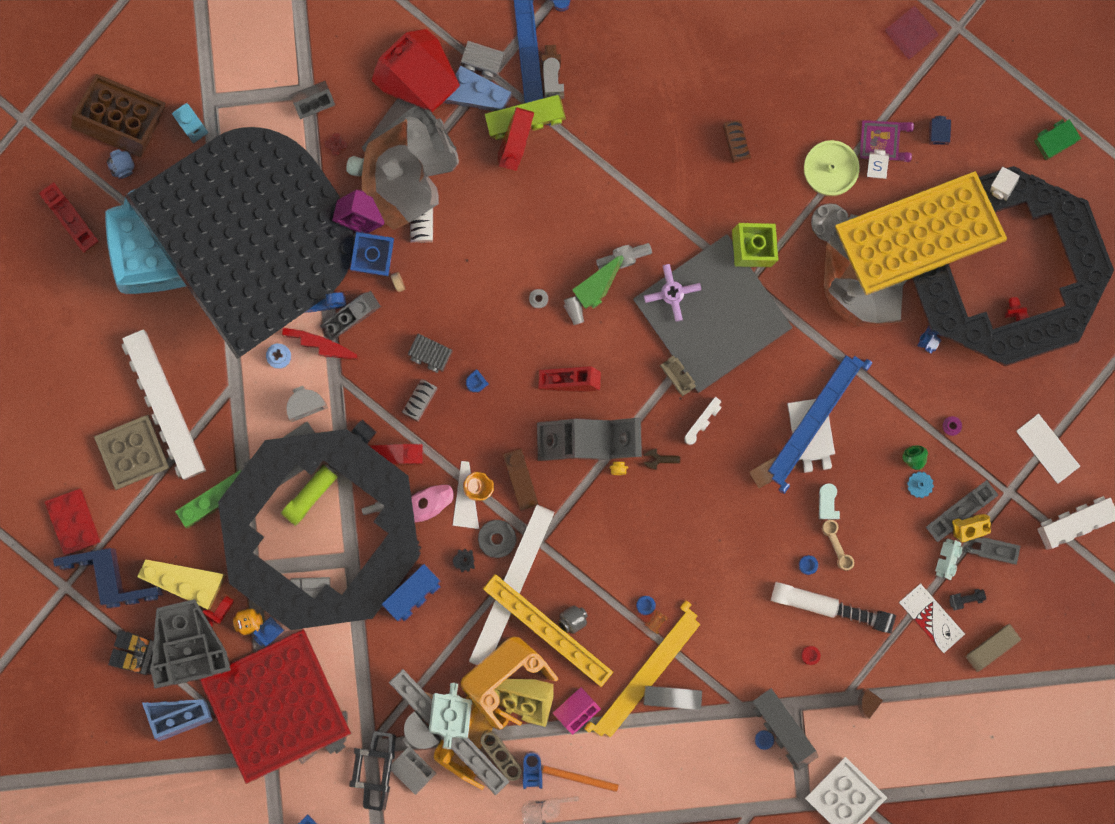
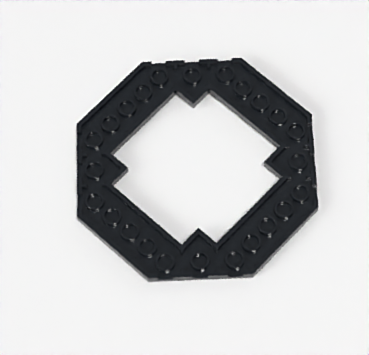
[912,166,1114,367]
[218,429,419,630]

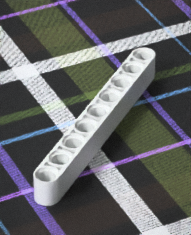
[469,504,555,665]

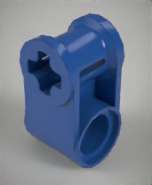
[523,751,543,789]

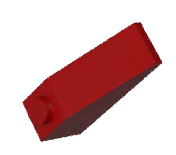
[497,107,534,171]
[538,366,601,392]
[368,444,423,465]

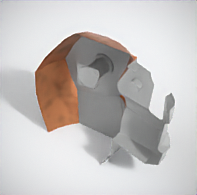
[362,117,459,230]
[824,214,908,327]

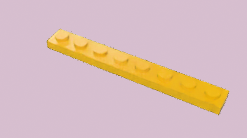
[483,574,613,687]

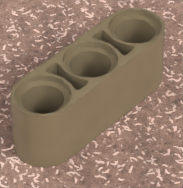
[965,624,1021,672]
[481,730,521,781]

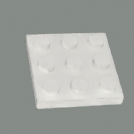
[805,757,887,824]

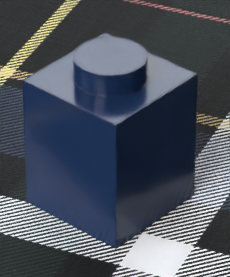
[929,116,951,145]

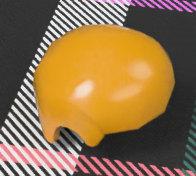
[463,472,494,501]

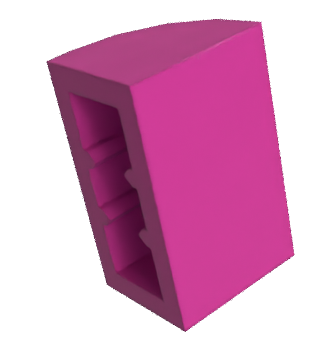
[553,687,601,735]

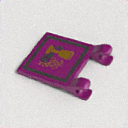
[860,120,914,162]

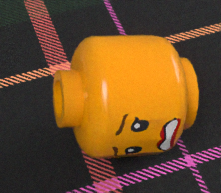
[233,608,263,635]

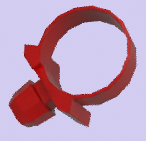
[1004,297,1029,322]
[203,596,234,627]

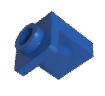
[253,616,284,646]

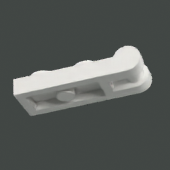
[684,397,722,445]

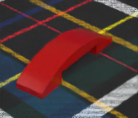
[39,182,99,253]

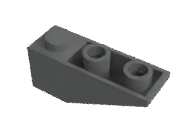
[320,291,381,341]

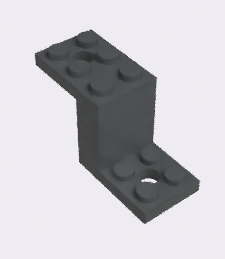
[537,418,642,461]

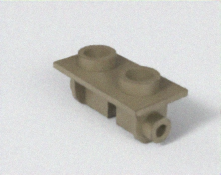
[660,355,696,396]

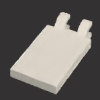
[787,399,835,473]

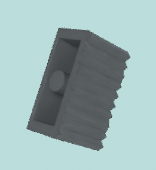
[408,334,453,373]

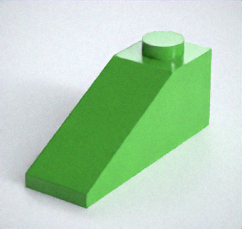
[573,255,624,309]

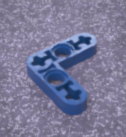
[304,293,346,313]

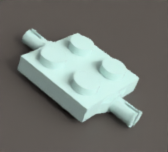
[429,683,472,749]

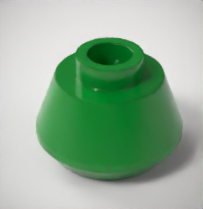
[902,445,928,470]

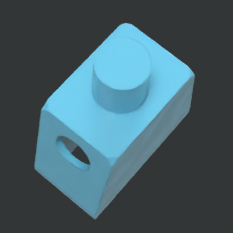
[172,103,209,144]

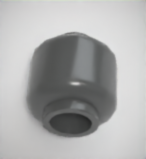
[558,605,588,634]

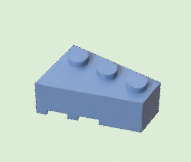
[443,66,511,111]
[142,699,213,742]

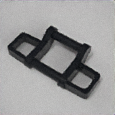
[349,731,396,811]

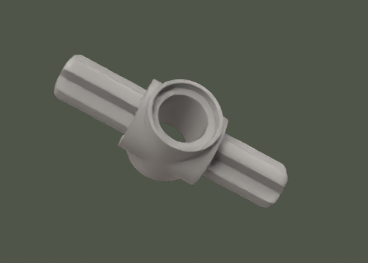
[596,243,652,270]

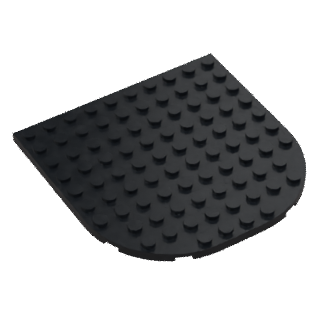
[125,127,354,359]

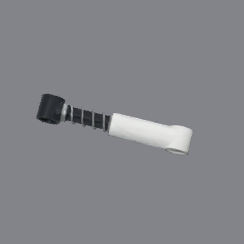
[770,582,896,634]

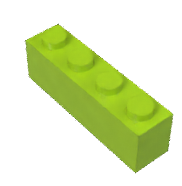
[485,95,566,140]

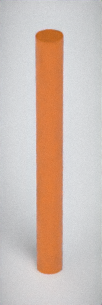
[542,765,619,792]

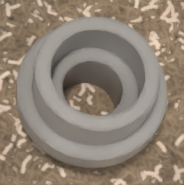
[529,289,548,308]

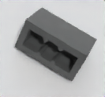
[290,81,335,119]

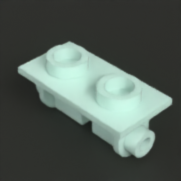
[935,539,962,580]

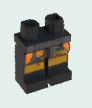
[108,629,154,675]

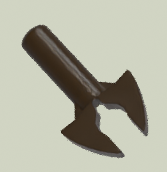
[644,449,680,470]

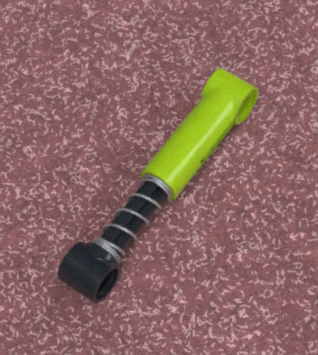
[281,419,377,526]

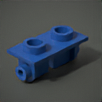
[917,326,941,354]

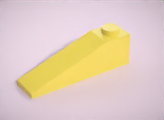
[494,679,554,727]

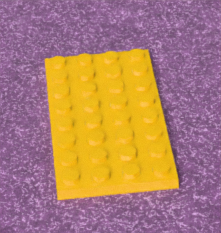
[835,171,1007,296]

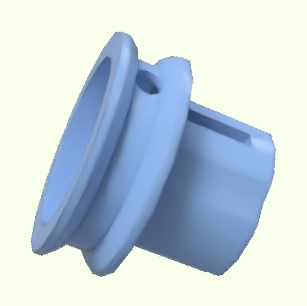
[266,343,291,369]

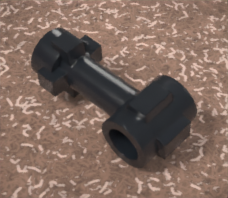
[949,589,986,611]

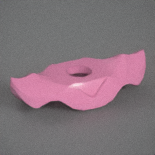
[411,485,453,522]

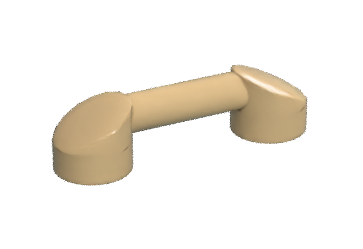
[822,520,854,571]

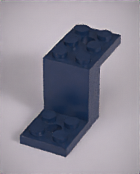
[53,548,163,609]

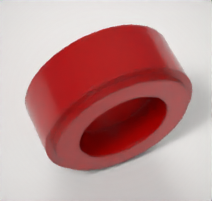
[801,646,821,665]

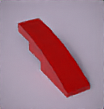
[282,328,358,360]

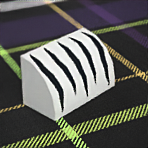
[410,208,433,242]

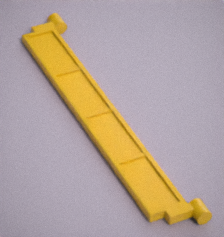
[584,600,700,738]

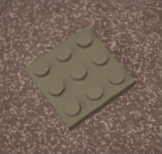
[94,415,170,490]

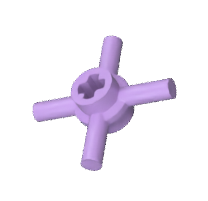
[644,264,701,322]

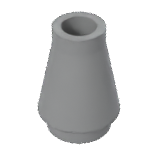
[563,296,584,325]

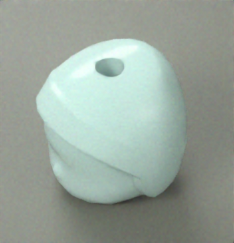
[346,156,364,176]

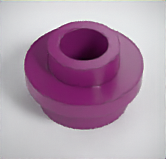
[943,416,962,436]

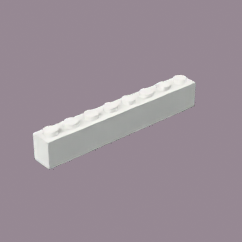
[121,329,206,480]

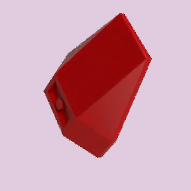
[371,29,460,112]

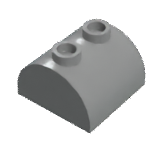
[286,386,328,422]
[402,711,440,749]

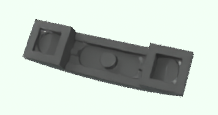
[926,480,998,542]

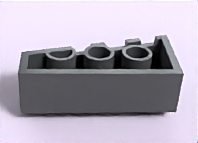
[752,688,818,770]

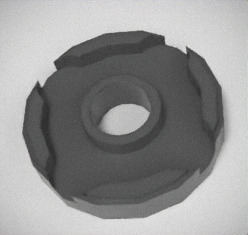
[478,520,516,558]

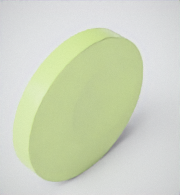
[804,140,860,196]

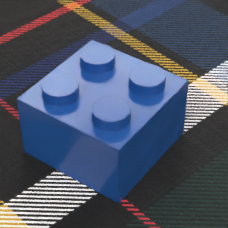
[350,232,394,277]

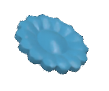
[907,472,934,498]

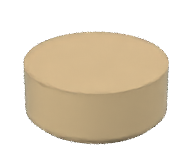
[391,272,405,292]

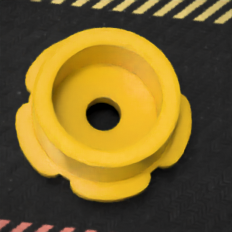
[610,462,628,475]

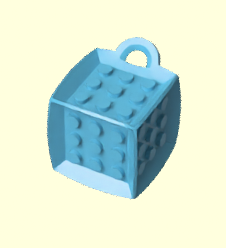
[105,189,186,294]

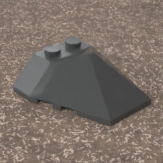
[150,599,231,689]

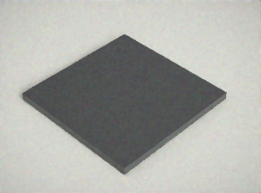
[633,234,793,393]

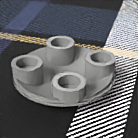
[811,204,848,241]

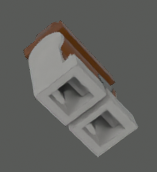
[541,45,564,99]

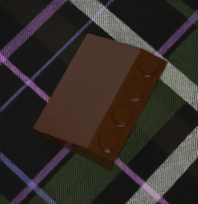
[71,74,166,157]

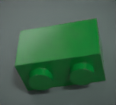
[1034,119,1082,160]

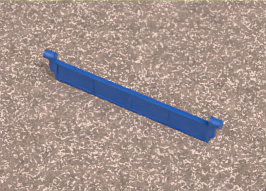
[514,0,551,125]
[768,355,872,494]

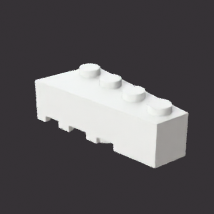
[1037,496,1115,550]

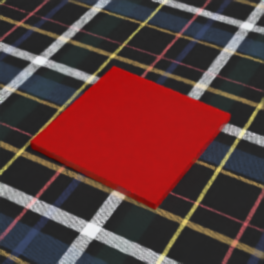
[199,629,352,784]

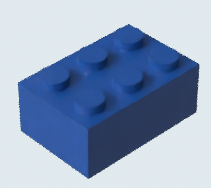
[382,564,441,621]

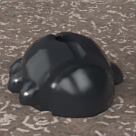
[453,549,475,572]

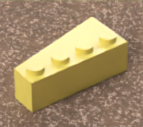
[138,560,226,610]

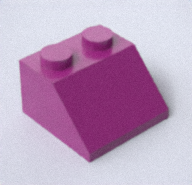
[332,190,384,234]

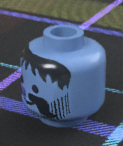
[107,149,135,179]

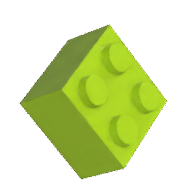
[732,223,778,267]

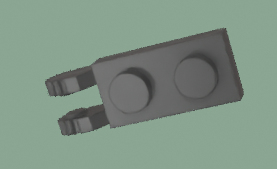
[964,537,1021,565]

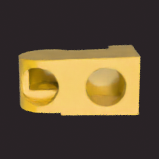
[952,514,991,543]

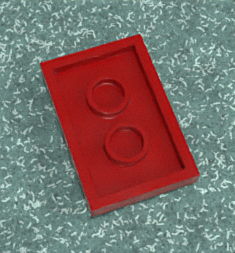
[45,488,101,556]

